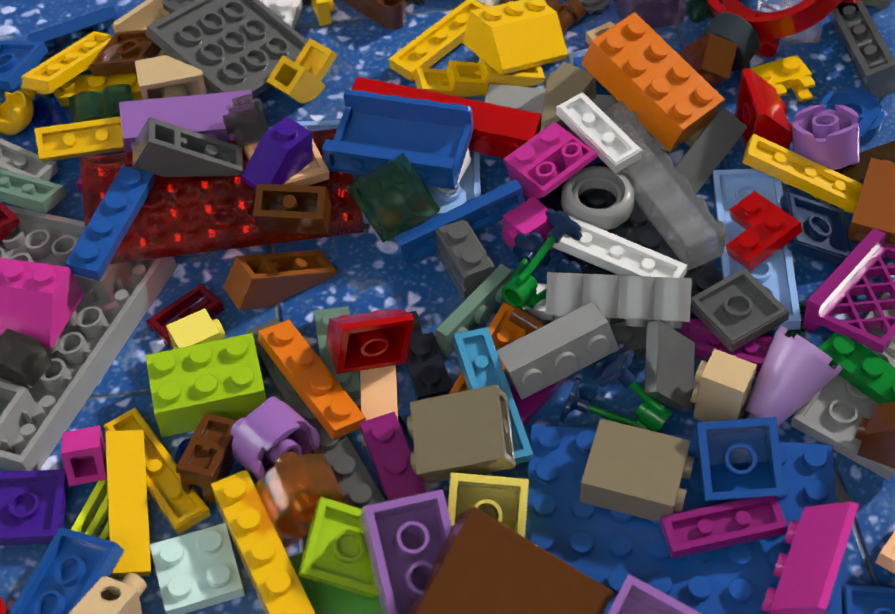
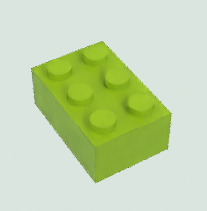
[145,333,266,438]

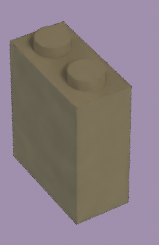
[407,384,516,484]
[579,418,695,523]

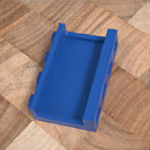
[322,89,474,190]

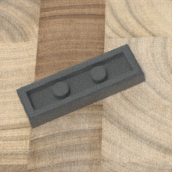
[667,107,747,198]

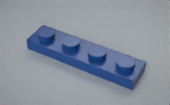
[65,166,155,281]
[395,179,525,265]

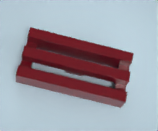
[146,283,224,348]

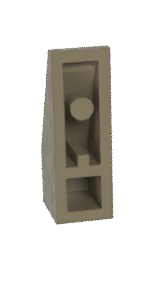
[540,61,596,132]

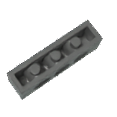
[829,0,895,99]

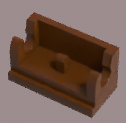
[176,413,236,503]

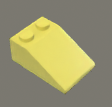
[448,473,529,537]

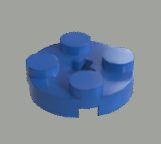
[820,88,885,145]

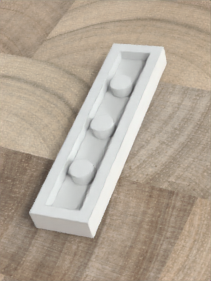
[547,216,687,278]

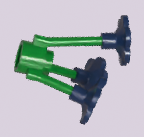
[501,208,582,309]
[560,343,672,432]

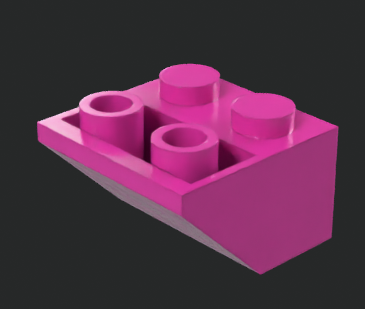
[504,122,597,199]

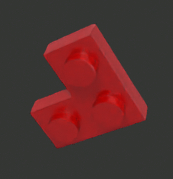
[725,191,803,271]

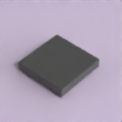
[690,268,789,352]
[644,320,695,413]

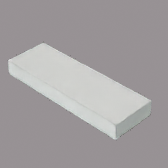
[556,92,642,173]

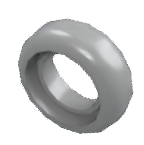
[561,166,634,231]

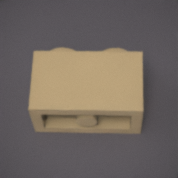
[691,349,757,422]

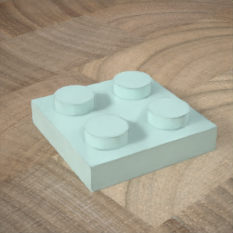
[150,523,245,614]

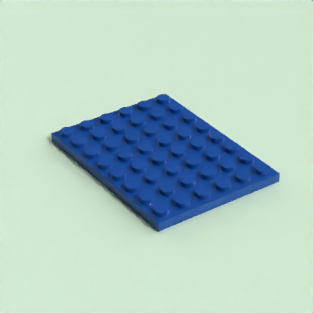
[525,424,842,614]

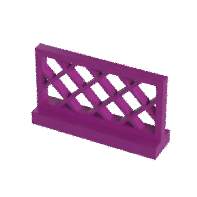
[802,228,895,354]

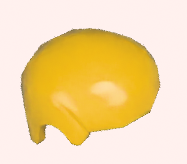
[0,90,34,136]

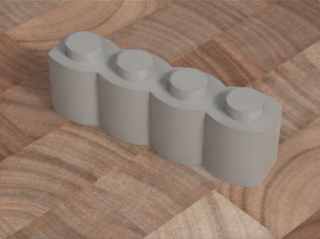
[545,272,692,328]

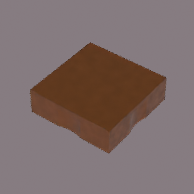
[406,506,614,614]

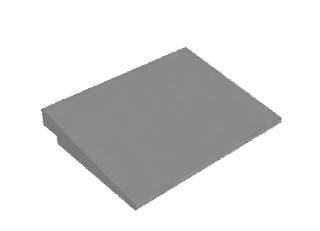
[0,205,178,472]

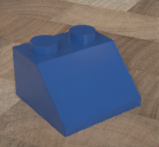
[694,417,785,501]

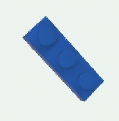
[26,5,118,49]

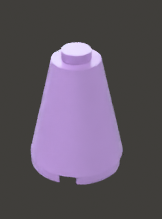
[744,326,843,428]

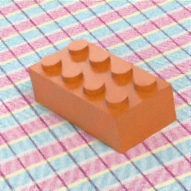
[581,12,725,152]

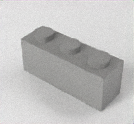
[496,302,619,400]

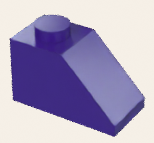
[241,116,313,190]

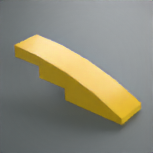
[414,58,545,97]

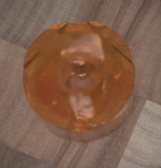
[255,452,346,539]

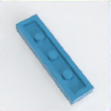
[452,327,533,464]

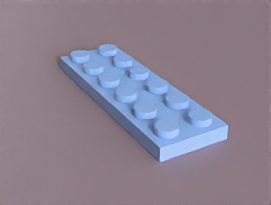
[712,169,801,330]

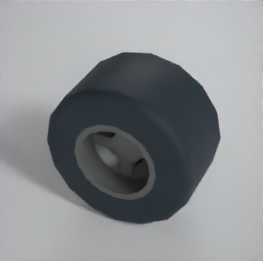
[699,12,761,71]

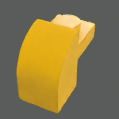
[266,38,337,103]

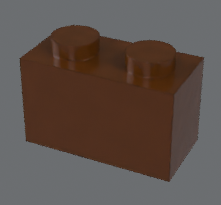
[253,184,332,235]

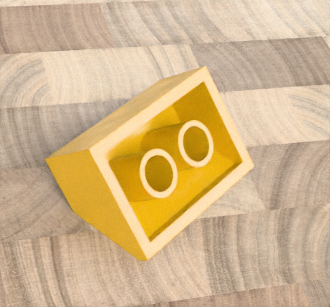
[462,0,568,75]

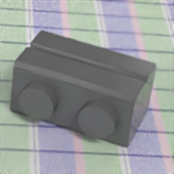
[435,219,495,301]

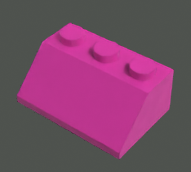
[0,258,84,349]
[761,501,859,614]

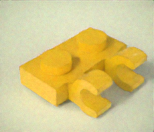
[741,55,815,102]

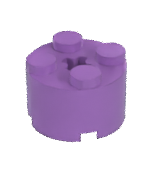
[792,104,860,170]
[230,397,320,488]

